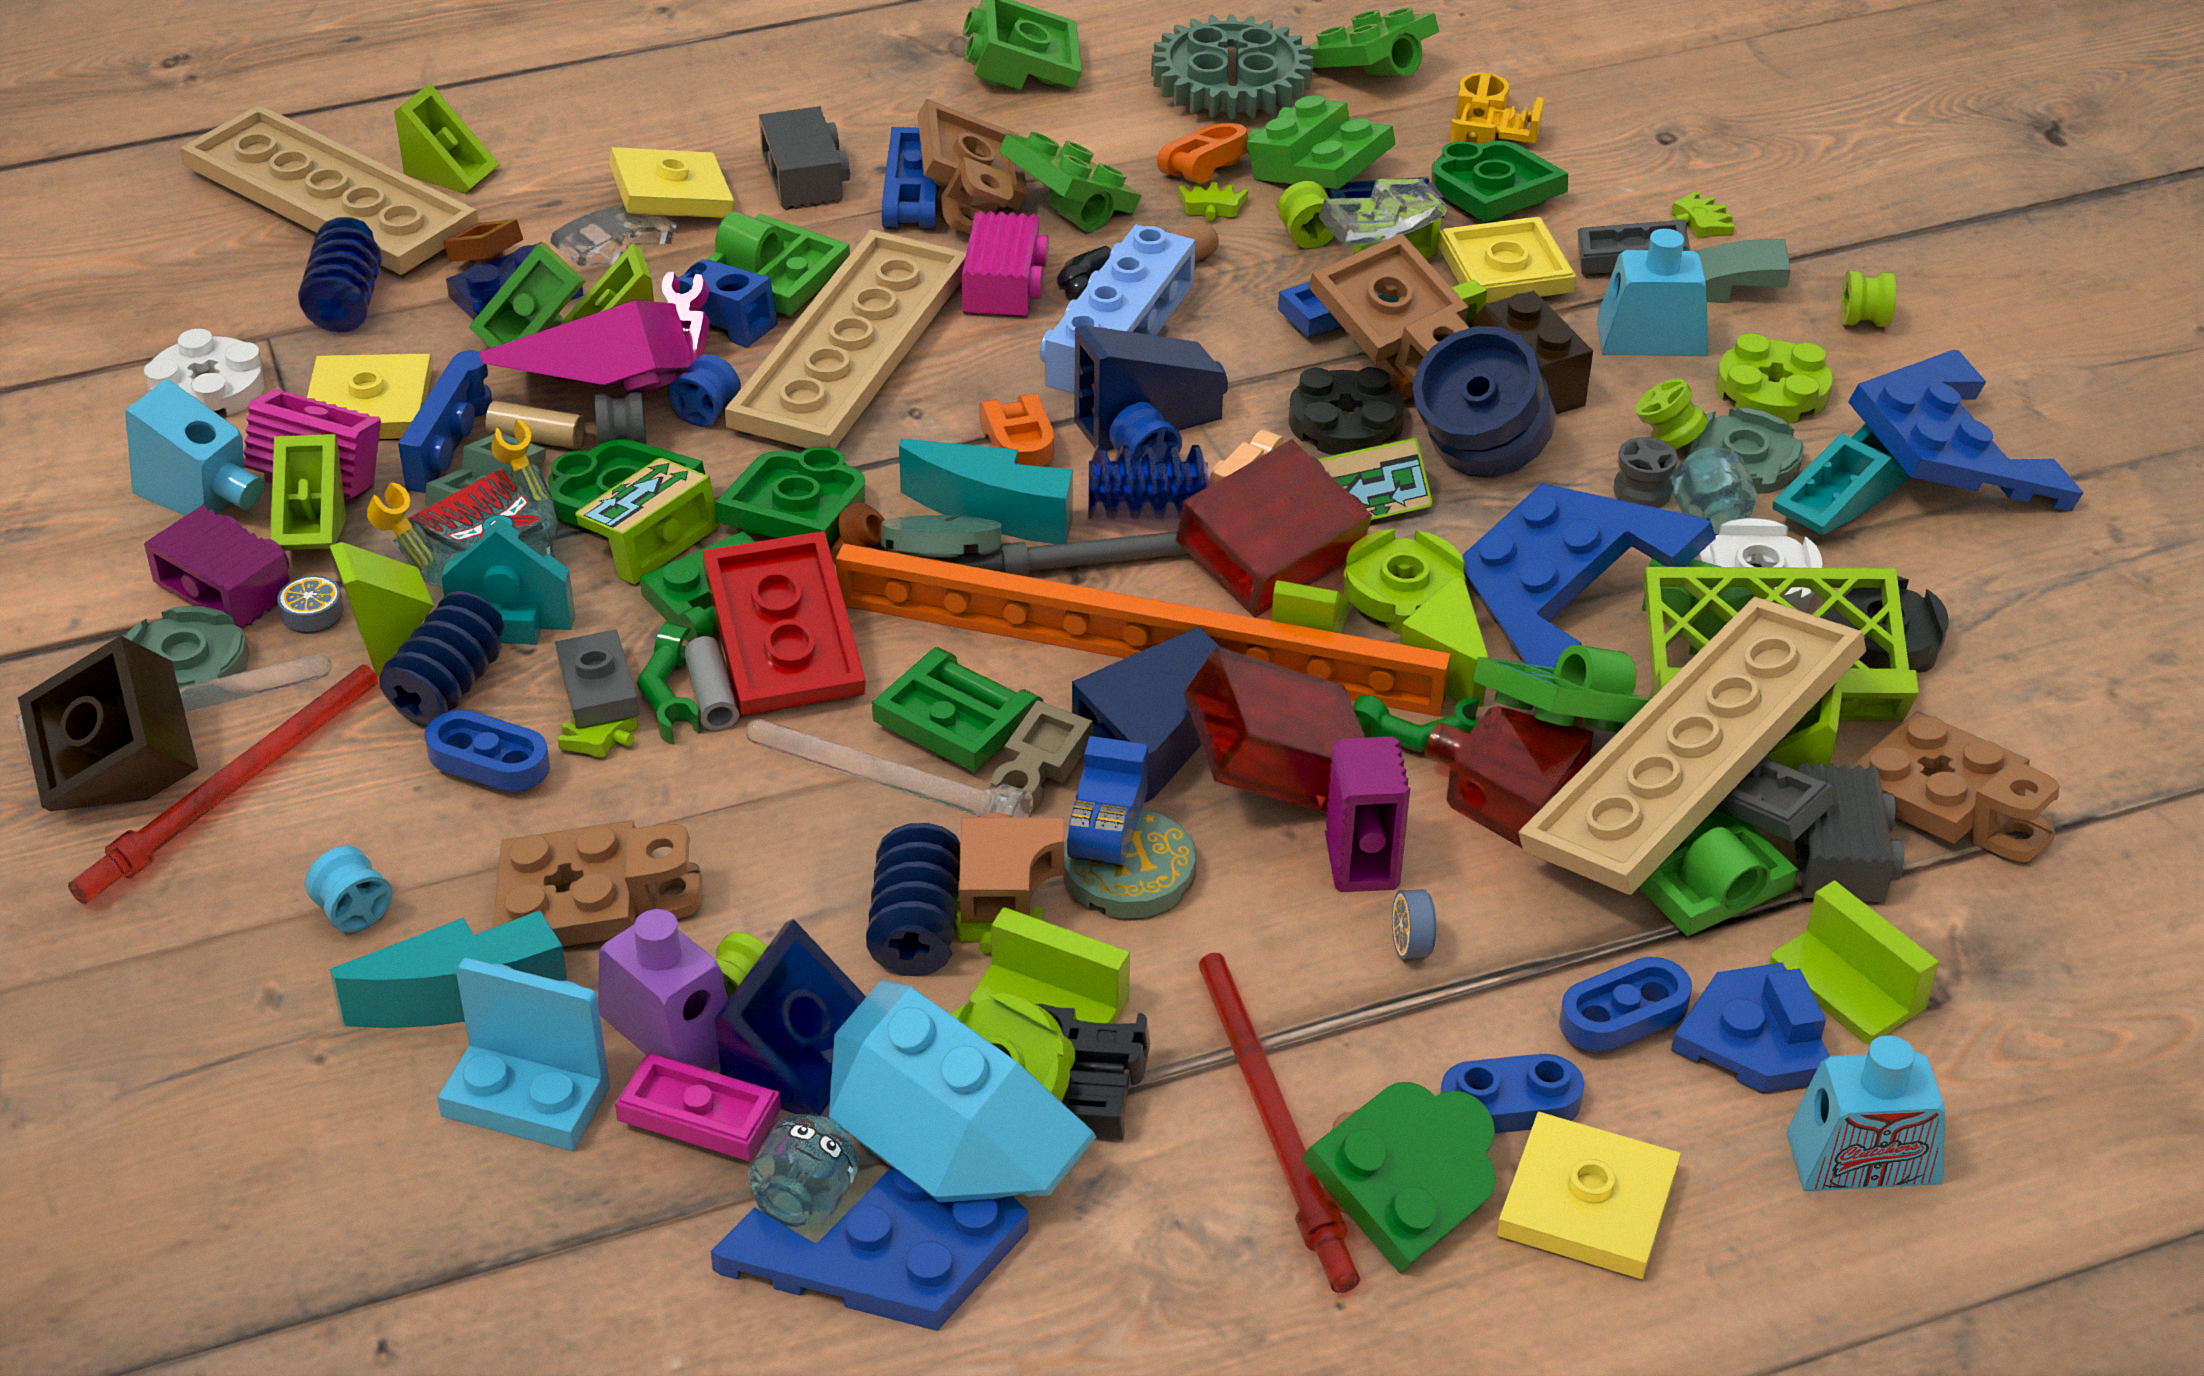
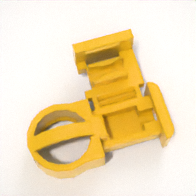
[1449,72,1545,145]

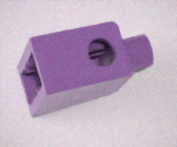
[598,909,739,1070]

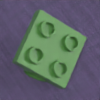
[1309,8,1439,77]
[998,132,1142,232]
[706,212,850,316]
[1472,645,1651,733]
[1639,809,1798,937]

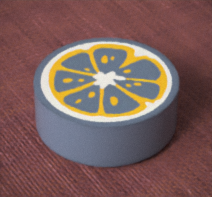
[277,575,343,632]
[1392,889,1436,959]

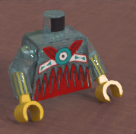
[367,420,558,586]

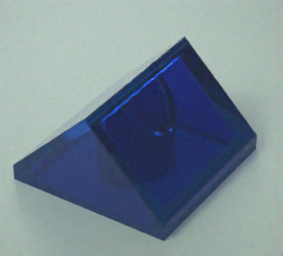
[714,919,866,1120]

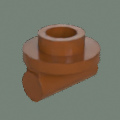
[830,503,888,565]

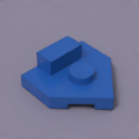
[1671,962,1830,1093]

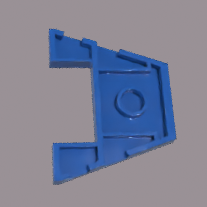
[1848,350,2084,511]
[1462,483,1716,667]
[710,1167,1028,1331]

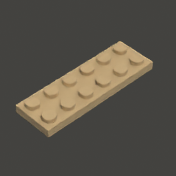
[180,104,479,275]
[725,229,967,449]
[1518,596,1866,896]

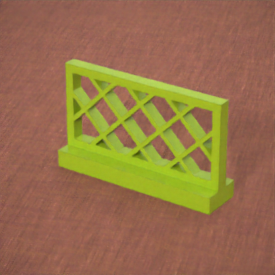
[1643,567,1919,721]

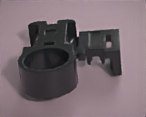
[1006,1004,1150,1140]

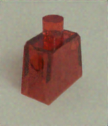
[1425,706,1594,849]

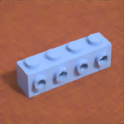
[1040,224,1196,393]

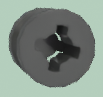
[595,390,647,444]
[1613,437,1678,508]

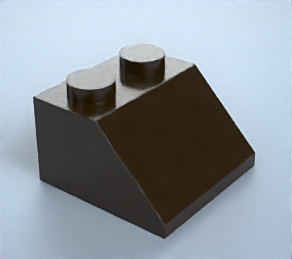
[1467,291,1593,414]
[18,635,199,811]

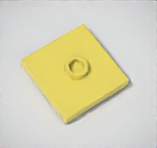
[609,147,734,218]
[1437,217,1577,304]
[307,354,433,439]
[1496,1112,1681,1280]

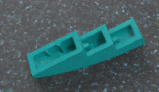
[1772,423,1910,535]

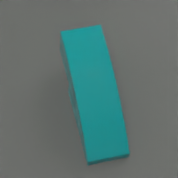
[899,438,1073,544]
[329,910,567,1028]

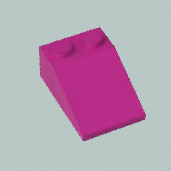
[479,300,693,393]

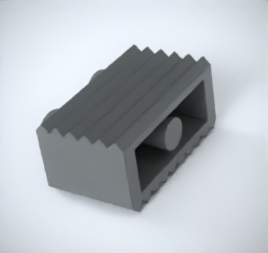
[759,106,850,210]
[1795,762,1904,902]

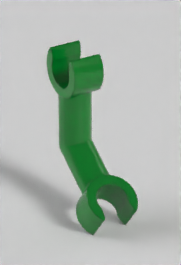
[637,622,701,745]
[1346,695,1496,752]

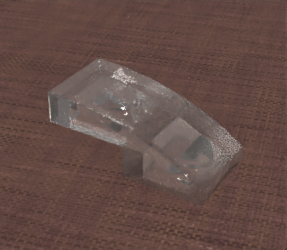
[1319,179,1448,246]
[550,204,676,266]

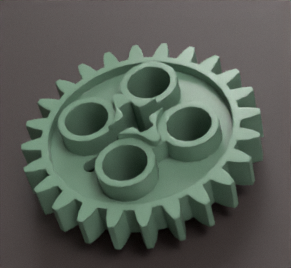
[1151,14,1313,119]

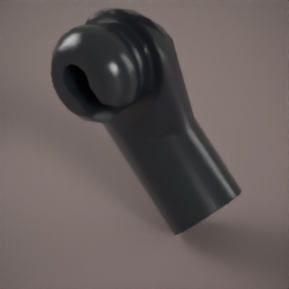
[1056,246,1111,301]

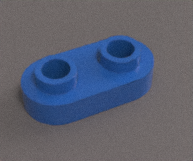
[425,710,550,792]
[1559,957,1692,1052]
[1440,1054,1584,1133]

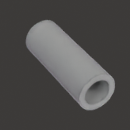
[684,636,739,731]

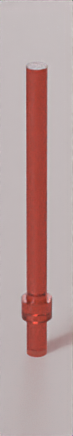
[68,665,378,904]
[1198,953,1360,1293]

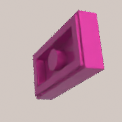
[615,1052,781,1162]

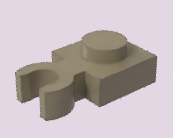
[991,700,1096,813]

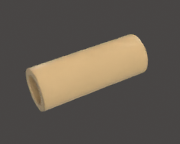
[485,401,585,450]

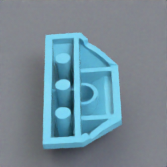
[829,980,1097,1203]

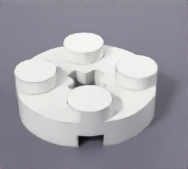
[144,329,264,417]
[1698,518,1823,612]

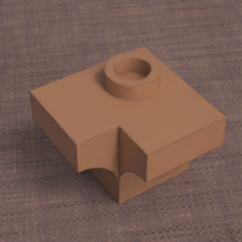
[959,812,1064,923]

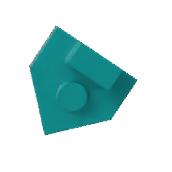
[441,518,575,645]

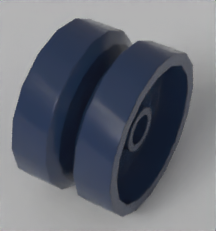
[1412,326,1557,478]

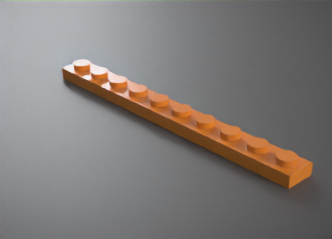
[836,543,1451,717]

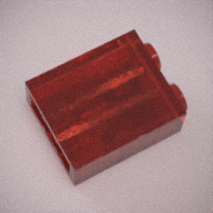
[1176,439,1372,618]
[1183,646,1366,813]

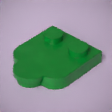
[1431,141,1569,223]
[548,439,705,529]
[716,447,865,545]
[1301,1082,1495,1274]

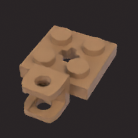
[917,99,1028,234]
[1309,233,1469,384]
[1850,711,2060,862]
[493,820,702,947]

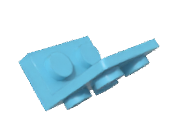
[437,958,610,1152]

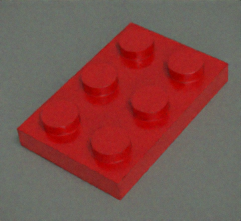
[702,531,866,716]

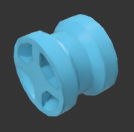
[304,845,393,933]

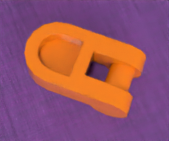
[1157,123,1248,184]
[979,393,1054,467]

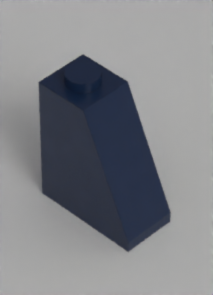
[1074,325,1228,453]
[1072,627,1238,803]

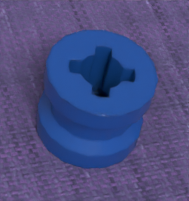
[668,354,741,427]
[1109,402,1182,476]

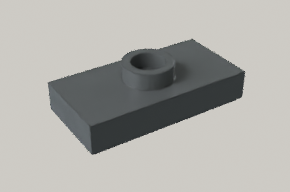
[1578,220,1690,274]
[555,629,640,728]
[1715,757,1835,842]

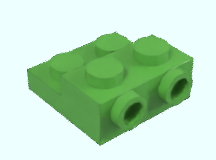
[963,0,1082,90]
[1247,95,1396,189]

